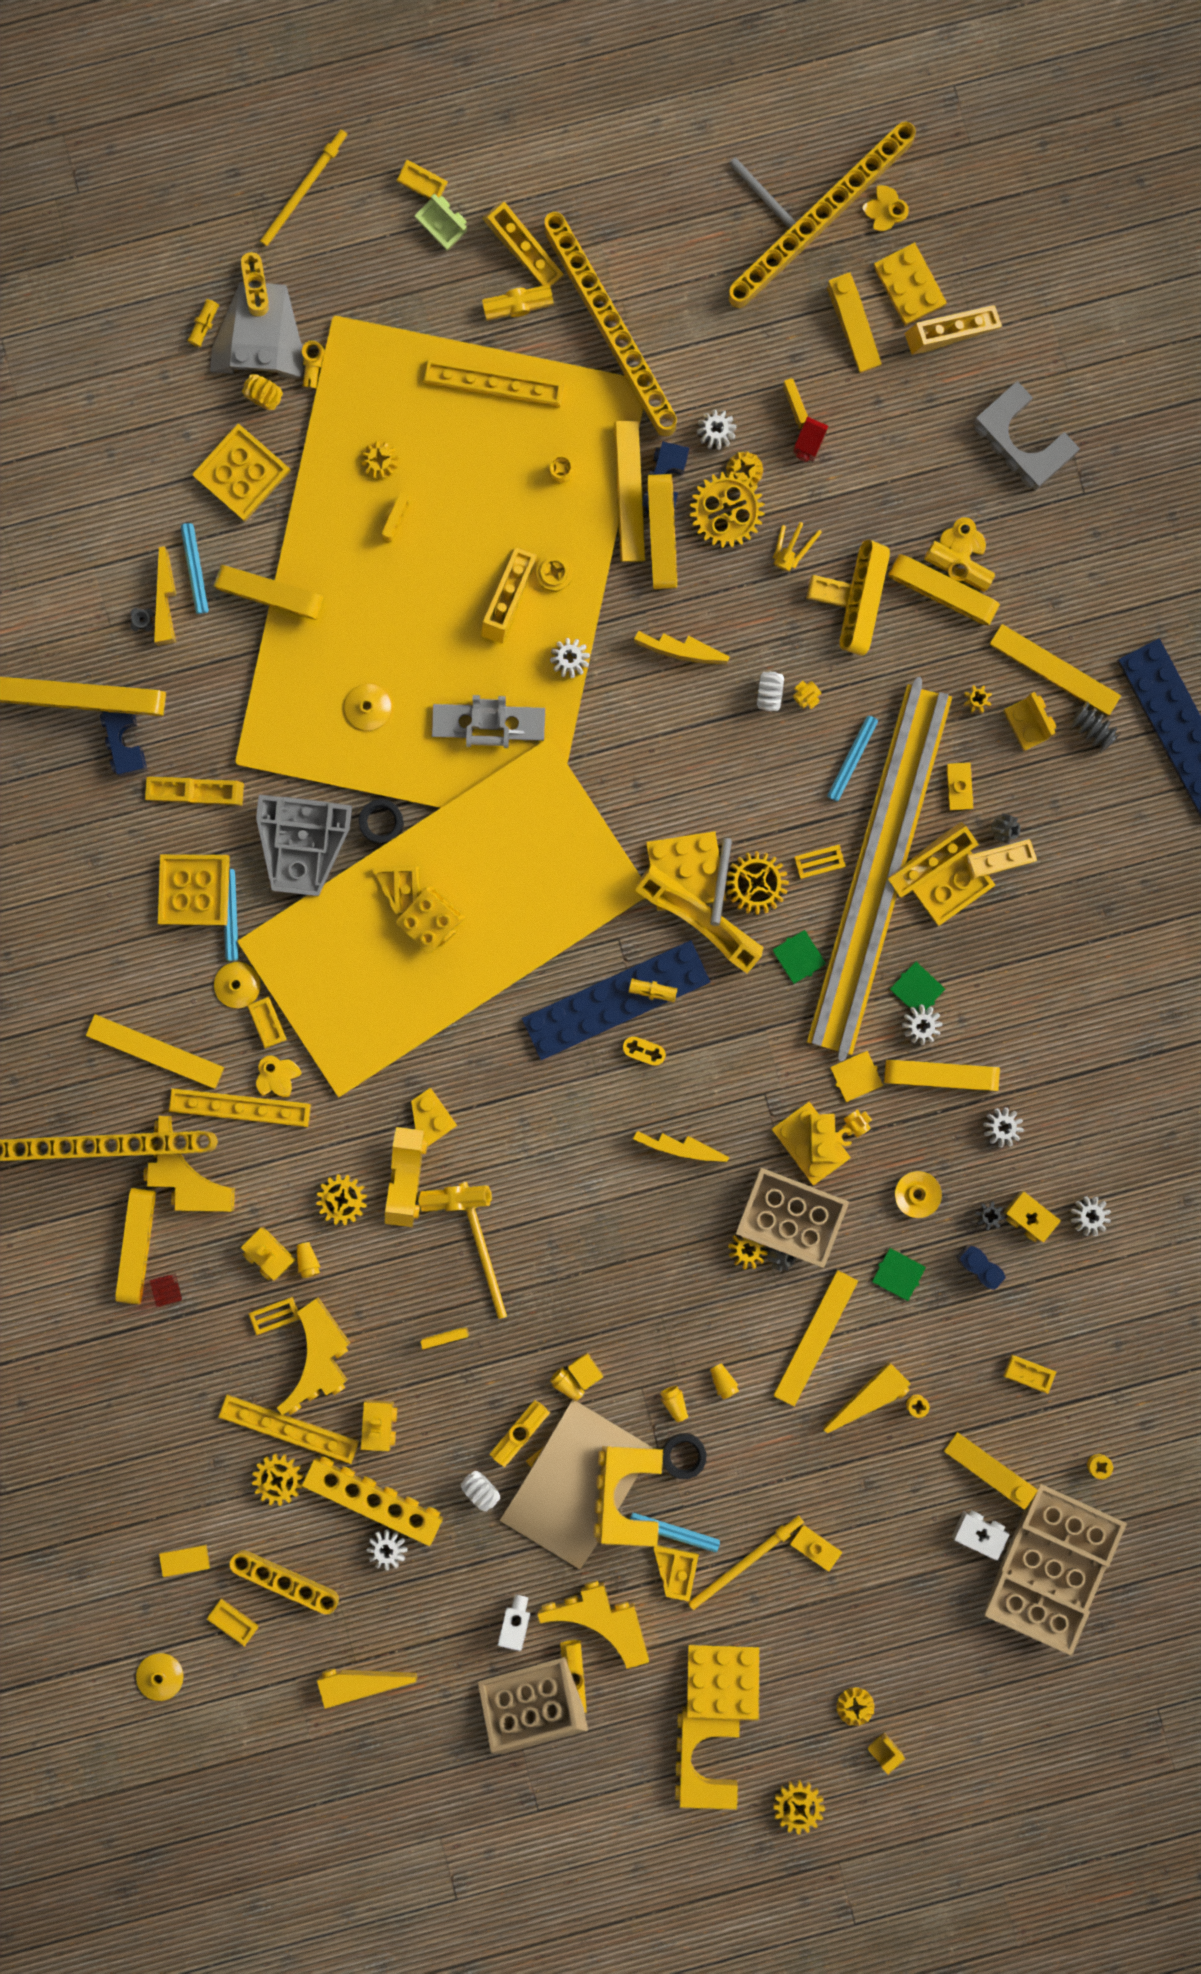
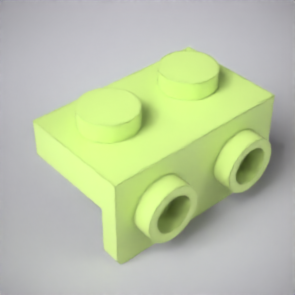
[415,194,467,251]

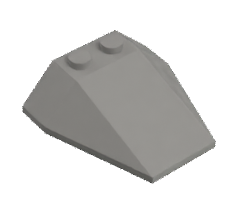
[210,282,304,378]
[256,795,352,896]

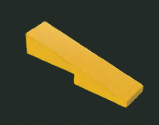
[154,546,177,646]
[145,777,244,806]

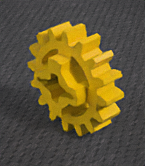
[316,1174,368,1225]
[252,1453,304,1506]
[773,1780,825,1835]

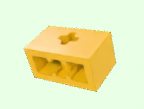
[1003,1191,1061,1243]

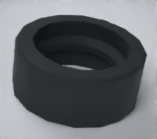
[359,799,404,845]
[662,1433,707,1479]

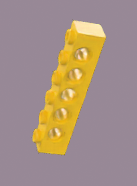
[302,1456,444,1546]

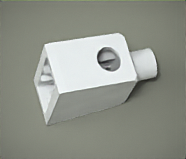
[498,1594,530,1651]

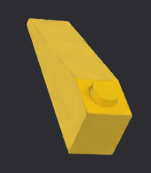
[482,202,564,287]
[826,272,882,373]
[904,305,1002,355]
[481,547,537,644]
[888,822,979,898]
[822,1361,911,1433]
[944,1432,1038,1510]
[317,1668,418,1708]

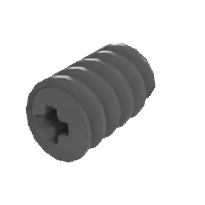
[1071,701,1121,753]

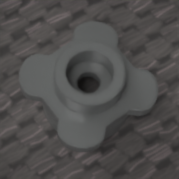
[130,608,154,632]

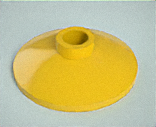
[345,684,391,731]
[214,962,261,1009]
[895,1171,942,1218]
[136,1653,184,1701]

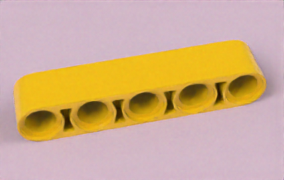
[648,474,677,589]
[839,539,890,656]
[888,554,1000,626]
[213,565,324,620]
[884,1060,1000,1091]
[116,1188,156,1305]
[230,1550,339,1614]

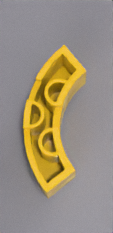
[385,1127,428,1227]

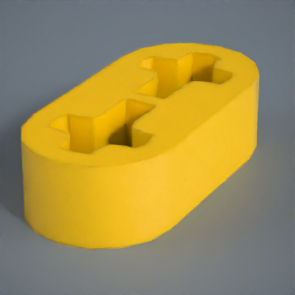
[623,1037,666,1066]

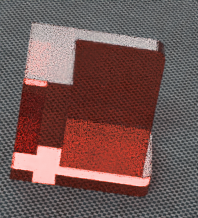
[149,1273,182,1307]

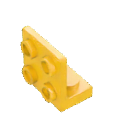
[1003,692,1056,752]
[396,886,466,954]

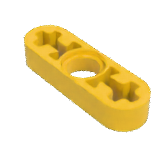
[241,252,269,317]

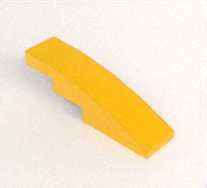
[634,631,730,665]
[633,1131,730,1162]

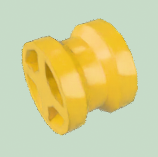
[1087,1454,1113,1479]

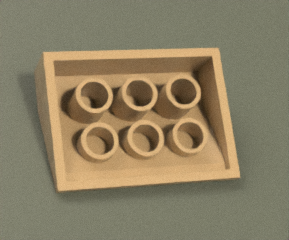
[736,1167,849,1268]
[478,1658,588,1754]

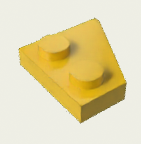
[373,866,419,914]
[411,1088,458,1147]
[653,1545,699,1601]

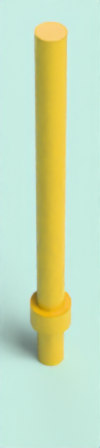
[260,129,348,246]
[458,1182,507,1319]
[688,1515,804,1610]

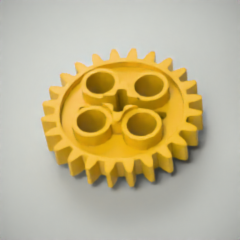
[690,472,765,548]

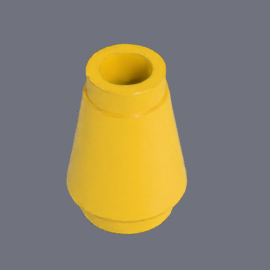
[296,1242,321,1279]
[710,1363,739,1400]
[550,1367,585,1402]
[660,1385,688,1422]

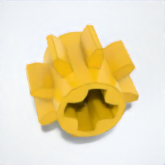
[793,680,822,709]
[963,685,992,714]
[842,1109,872,1138]

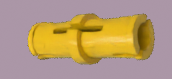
[187,299,220,348]
[629,978,677,1003]

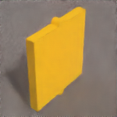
[830,1050,883,1102]

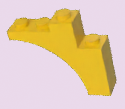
[144,1116,235,1212]
[277,1297,350,1415]
[538,1580,649,1669]

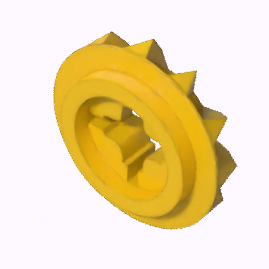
[361,441,399,479]
[726,451,763,488]
[536,553,573,591]
[837,1687,875,1726]

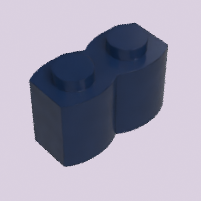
[957,1244,1006,1290]

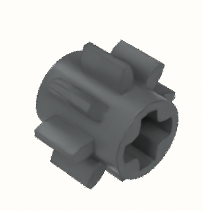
[991,813,1021,844]
[975,1201,1005,1230]
[767,1247,796,1271]

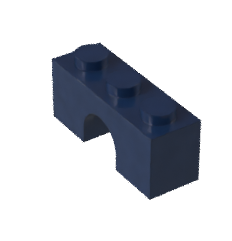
[642,441,689,514]
[99,712,148,777]

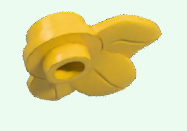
[862,185,909,231]
[940,517,986,556]
[256,1055,302,1097]

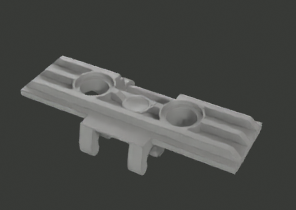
[432,695,545,748]

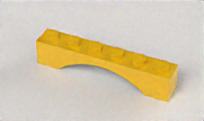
[635,864,763,974]

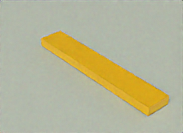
[423,359,564,407]
[614,421,645,562]
[989,624,1121,716]
[86,1014,225,1089]
[168,1088,311,1127]
[773,1270,858,1407]
[219,1394,359,1464]

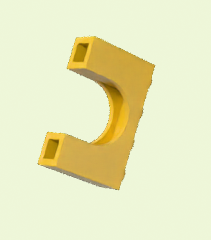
[593,1446,663,1546]
[675,1706,740,1809]

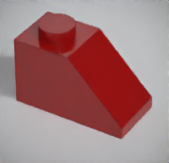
[793,416,829,462]

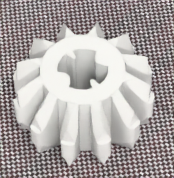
[697,409,736,450]
[550,638,590,678]
[757,671,784,712]
[902,1005,942,1045]
[983,1108,1024,1147]
[1071,1196,1111,1236]
[461,1471,500,1512]
[367,1529,407,1570]

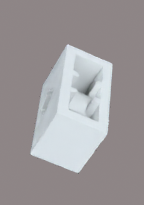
[952,1510,1009,1560]

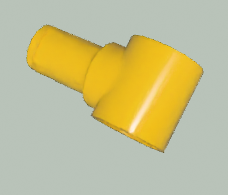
[302,341,325,388]

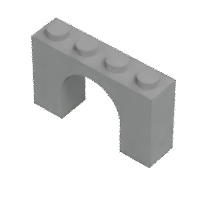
[973,381,1080,491]

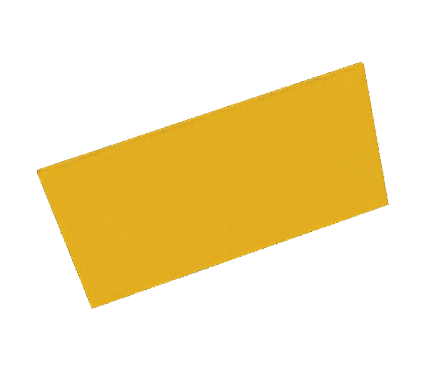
[237,737,645,1098]

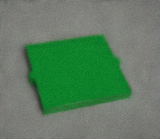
[772,930,826,984]
[890,961,946,1012]
[872,1248,926,1301]

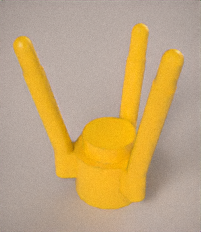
[772,522,822,572]

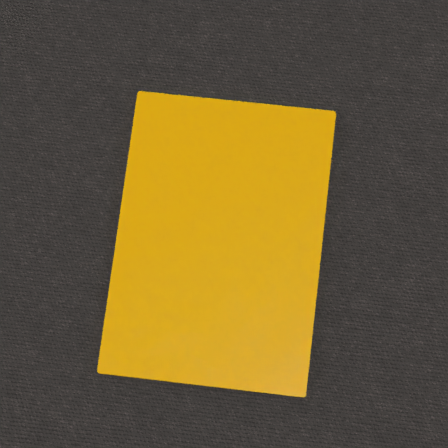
[236,316,648,808]

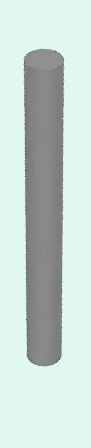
[729,157,796,229]
[710,838,732,926]

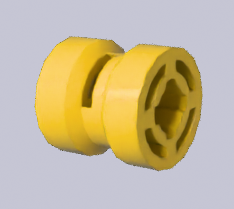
[549,455,573,483]

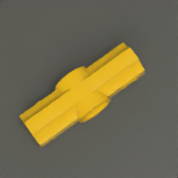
[482,284,554,321]
[924,540,995,592]
[419,1185,492,1212]
[489,1400,550,1467]
[560,1639,587,1713]

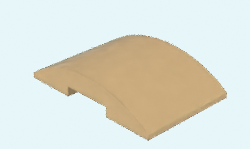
[500,1399,653,1569]
[984,1484,1127,1656]

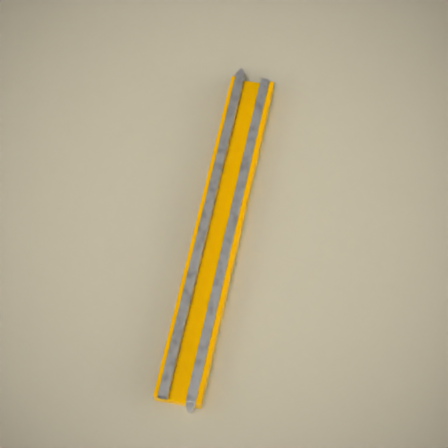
[807,677,953,1061]

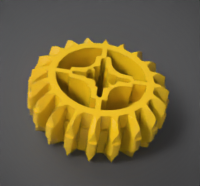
[726,851,789,915]

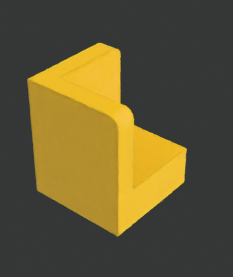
[568,1352,603,1390]
[868,1732,905,1775]

